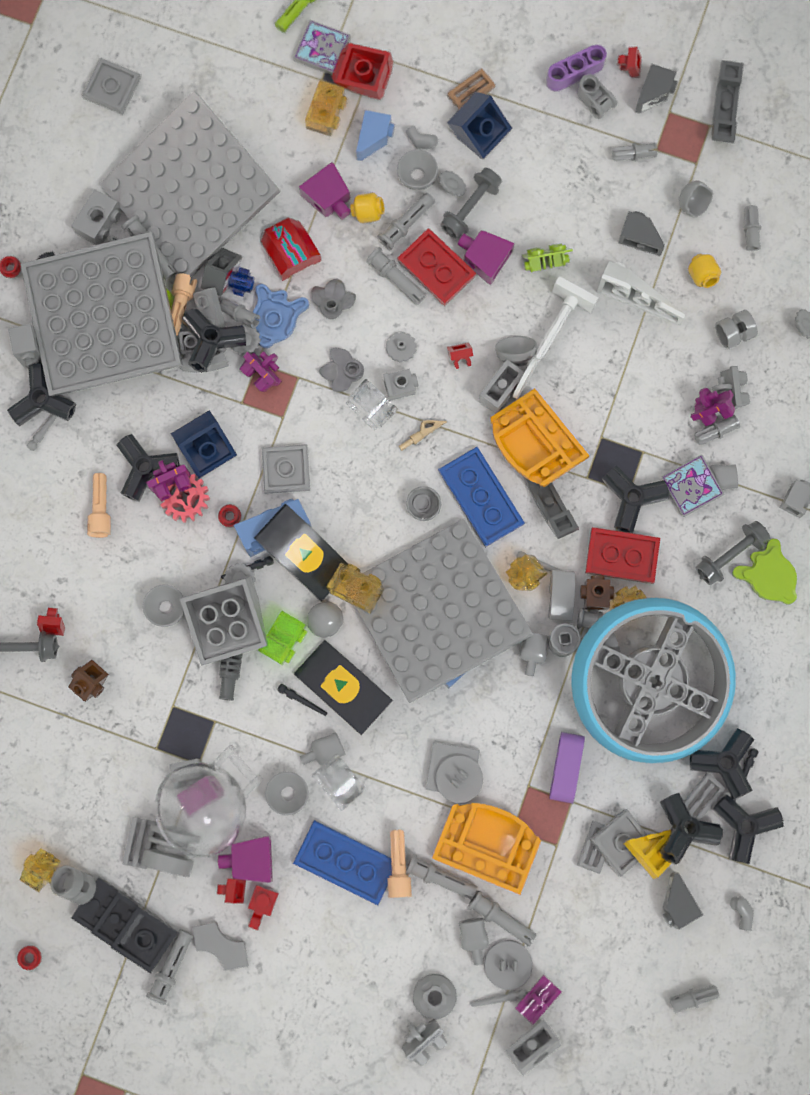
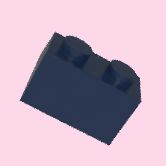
[447,92,512,159]
[170,410,237,479]

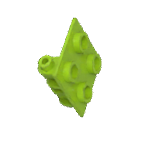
[522,243,573,272]

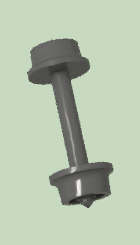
[440,167,502,239]
[696,521,770,585]
[0,631,60,662]

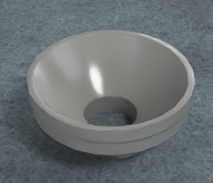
[397,150,438,190]
[495,336,537,366]
[143,585,184,627]
[265,772,309,815]
[413,974,457,1019]

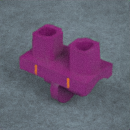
[239,352,282,392]
[690,388,735,426]
[146,460,191,501]
[515,975,562,1025]

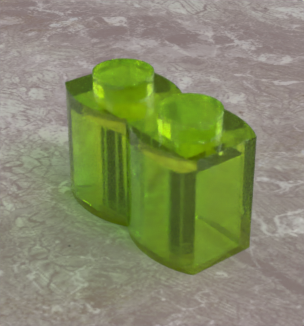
[258,611,308,666]

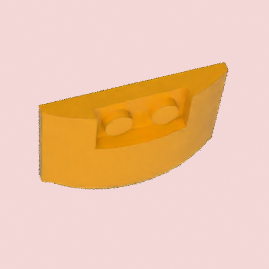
[491,388,589,487]
[432,803,541,895]

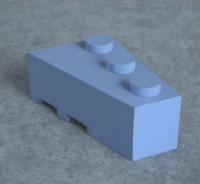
[234,499,312,558]

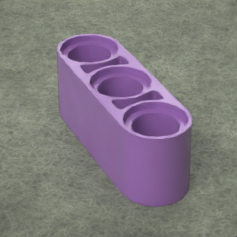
[546,44,607,91]
[549,732,585,804]

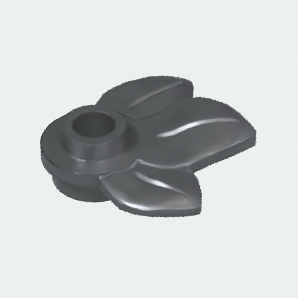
[312,279,356,319]
[319,348,364,392]

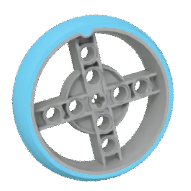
[571,598,736,763]

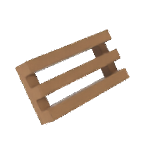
[447,68,495,110]

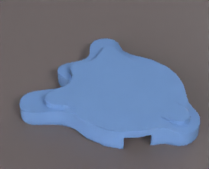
[253,284,309,348]

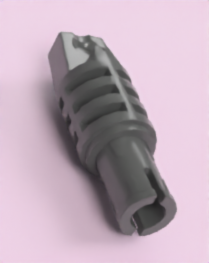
[219,653,243,701]

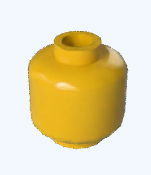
[350,192,385,224]
[688,254,721,288]

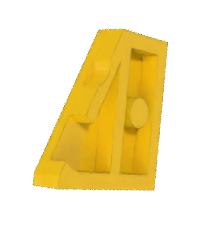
[624,829,672,879]

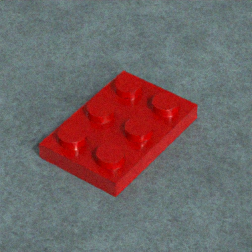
[397,228,476,306]
[585,527,661,584]

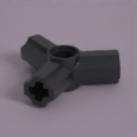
[182,308,246,373]
[7,363,77,427]
[116,434,180,502]
[602,466,669,533]
[689,728,755,800]
[660,793,723,865]
[713,794,784,864]

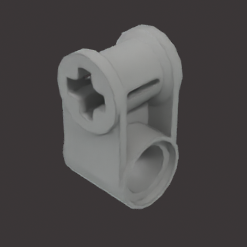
[577,74,618,119]

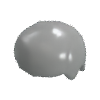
[679,180,713,217]
[406,487,442,521]
[307,601,343,638]

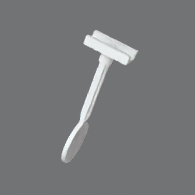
[513,276,599,400]

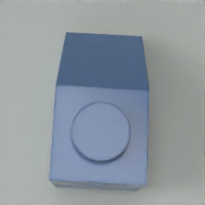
[356,110,395,161]

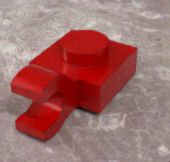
[248,885,279,930]

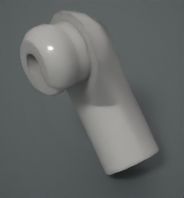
[406,126,438,149]
[730,896,754,931]

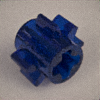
[228,267,255,297]

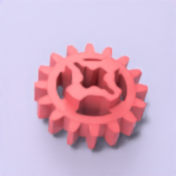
[160,474,210,523]

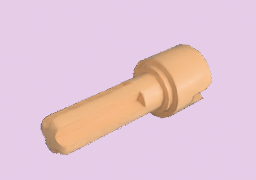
[171,273,197,336]
[87,473,111,538]
[387,830,412,898]

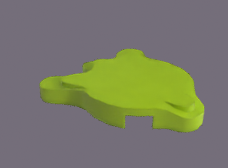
[732,539,797,605]

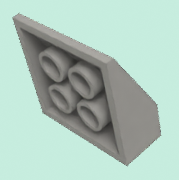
[180,576,268,666]

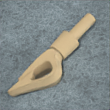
[398,420,447,451]

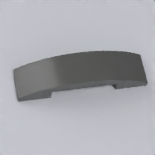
[712,60,744,144]
[523,477,579,539]

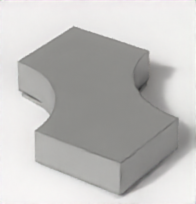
[192,922,249,971]

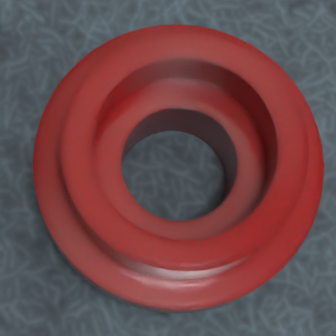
[0,256,22,278]
[218,504,241,527]
[17,945,42,970]

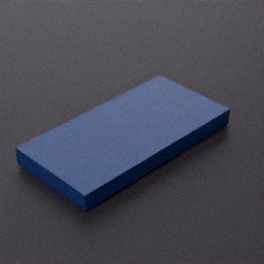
[438,447,525,548]
[293,820,392,905]

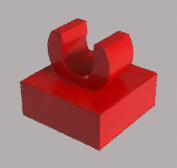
[617,47,642,78]
[447,342,474,369]
[37,607,65,636]
[217,878,246,904]

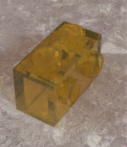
[305,80,348,137]
[327,563,384,614]

